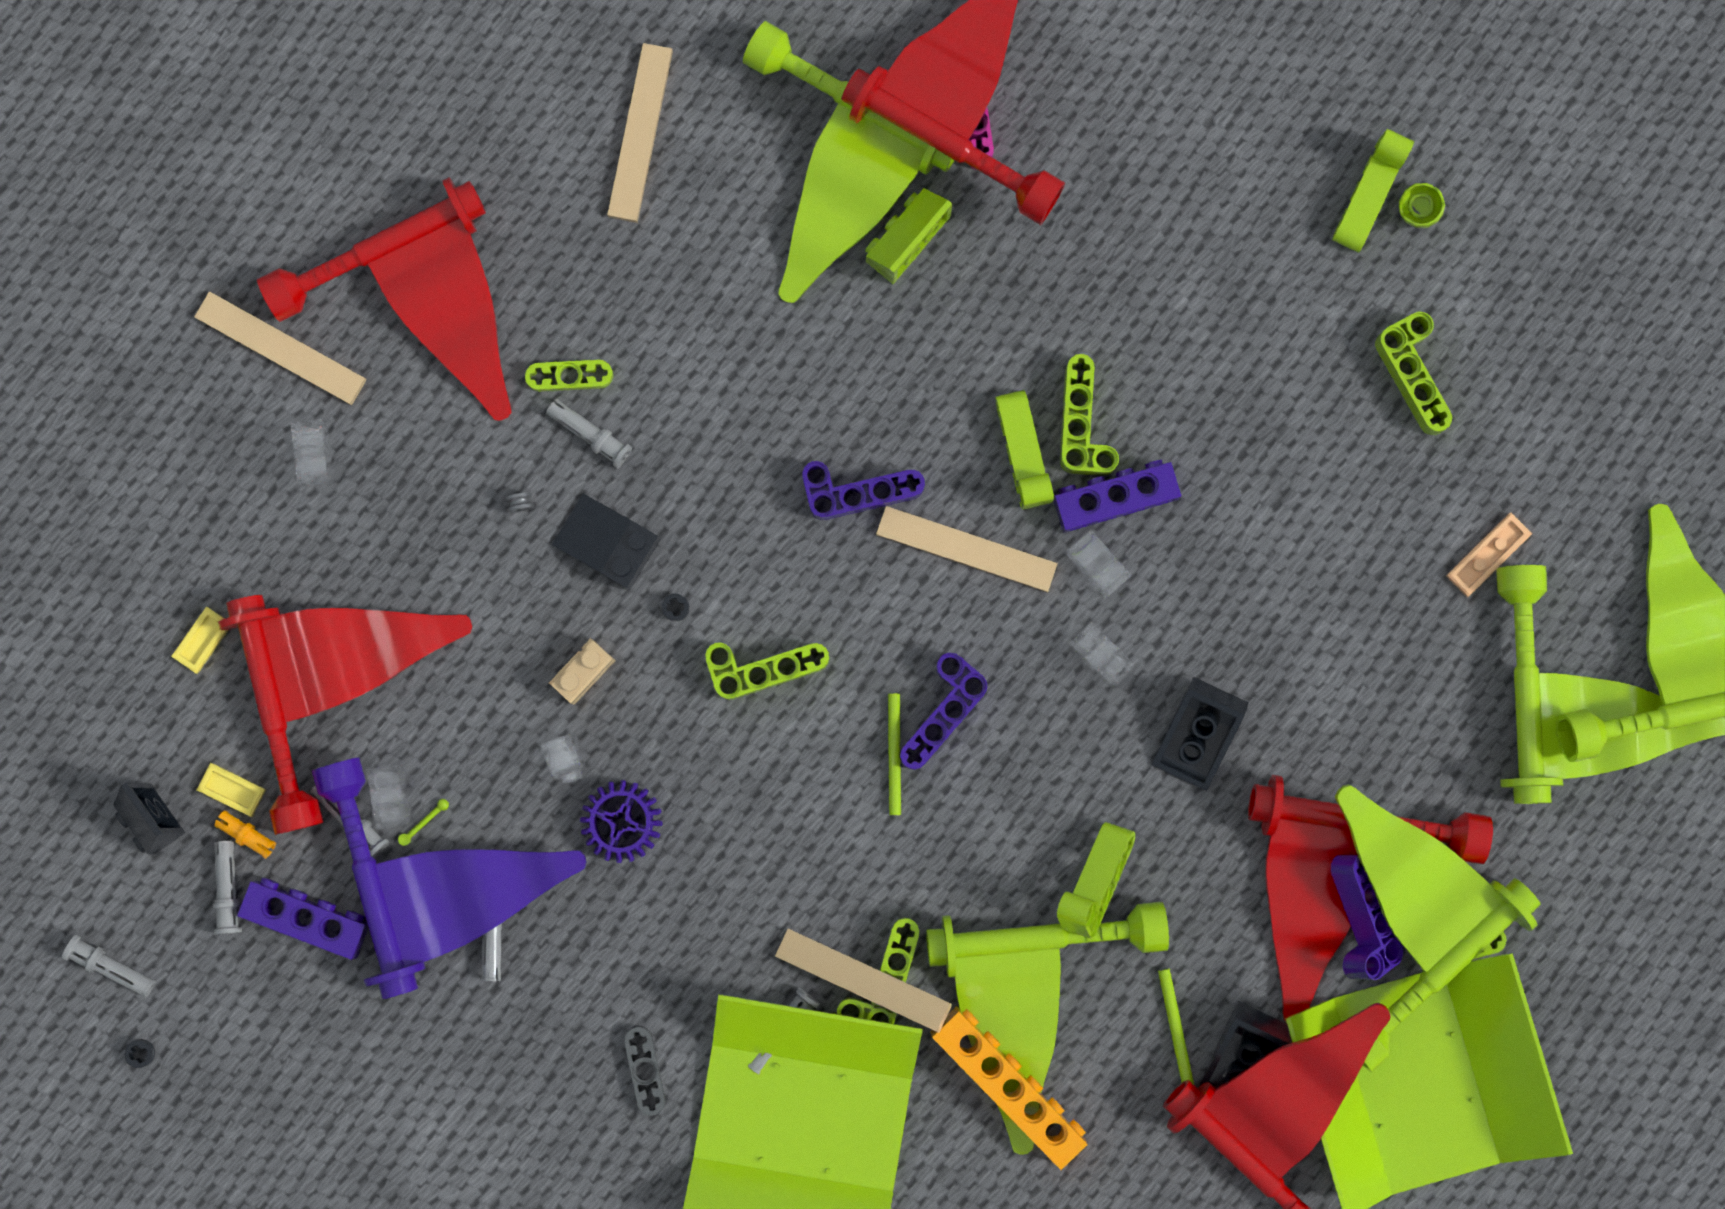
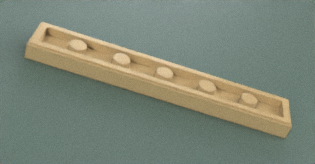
[608,43,673,223]
[195,291,367,405]
[876,506,1058,593]
[775,929,952,1033]

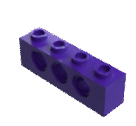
[1053,460,1182,533]
[237,877,369,960]

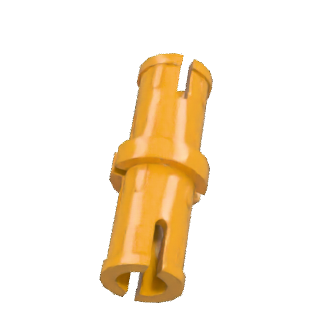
[214,810,276,859]

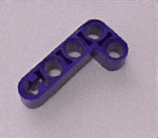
[802,461,925,520]
[900,653,987,770]
[1331,855,1403,980]

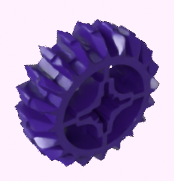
[580,780,663,863]

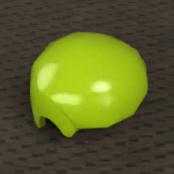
[1399,183,1445,228]

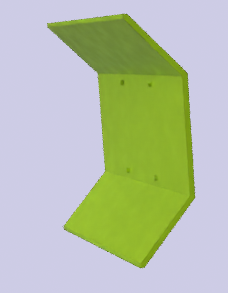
[1286,953,1573,1209]
[683,994,923,1209]

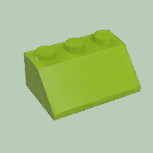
[865,188,952,284]

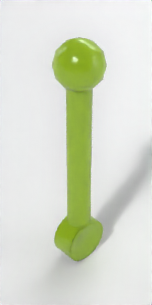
[398,799,449,846]

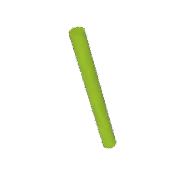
[888,693,901,815]
[1158,968,1194,1084]

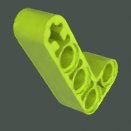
[1332,128,1414,253]
[1375,312,1452,435]
[1060,354,1119,476]
[995,390,1054,510]
[705,643,829,700]
[1057,822,1135,939]
[837,917,919,1024]

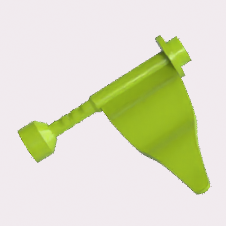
[743,21,955,303]
[1556,504,1725,762]
[1496,565,1725,804]
[1335,784,1541,1072]
[926,902,1169,1155]

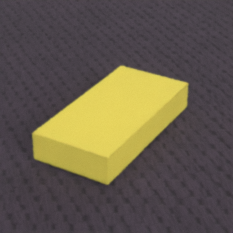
[171,607,228,674]
[197,763,266,817]

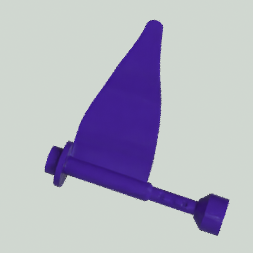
[311,757,587,999]

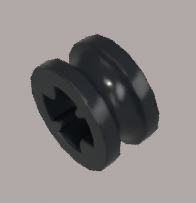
[662,594,689,621]
[124,1039,155,1068]

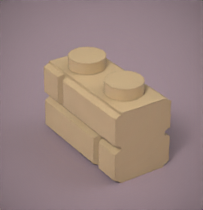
[549,638,616,705]

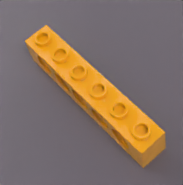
[930,1006,1088,1170]

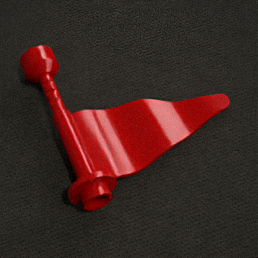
[841,0,1066,225]
[257,177,512,421]
[218,595,472,835]
[1248,775,1493,1021]
[1163,1003,1391,1209]

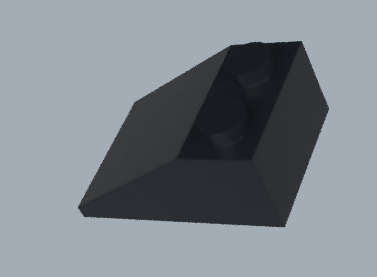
[552,493,661,591]
[1152,677,1249,791]
[113,782,185,855]
[1198,1001,1292,1089]

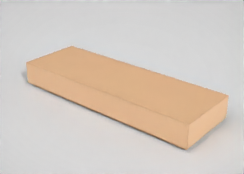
[1446,512,1532,597]

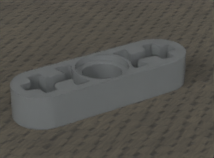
[624,1026,666,1116]

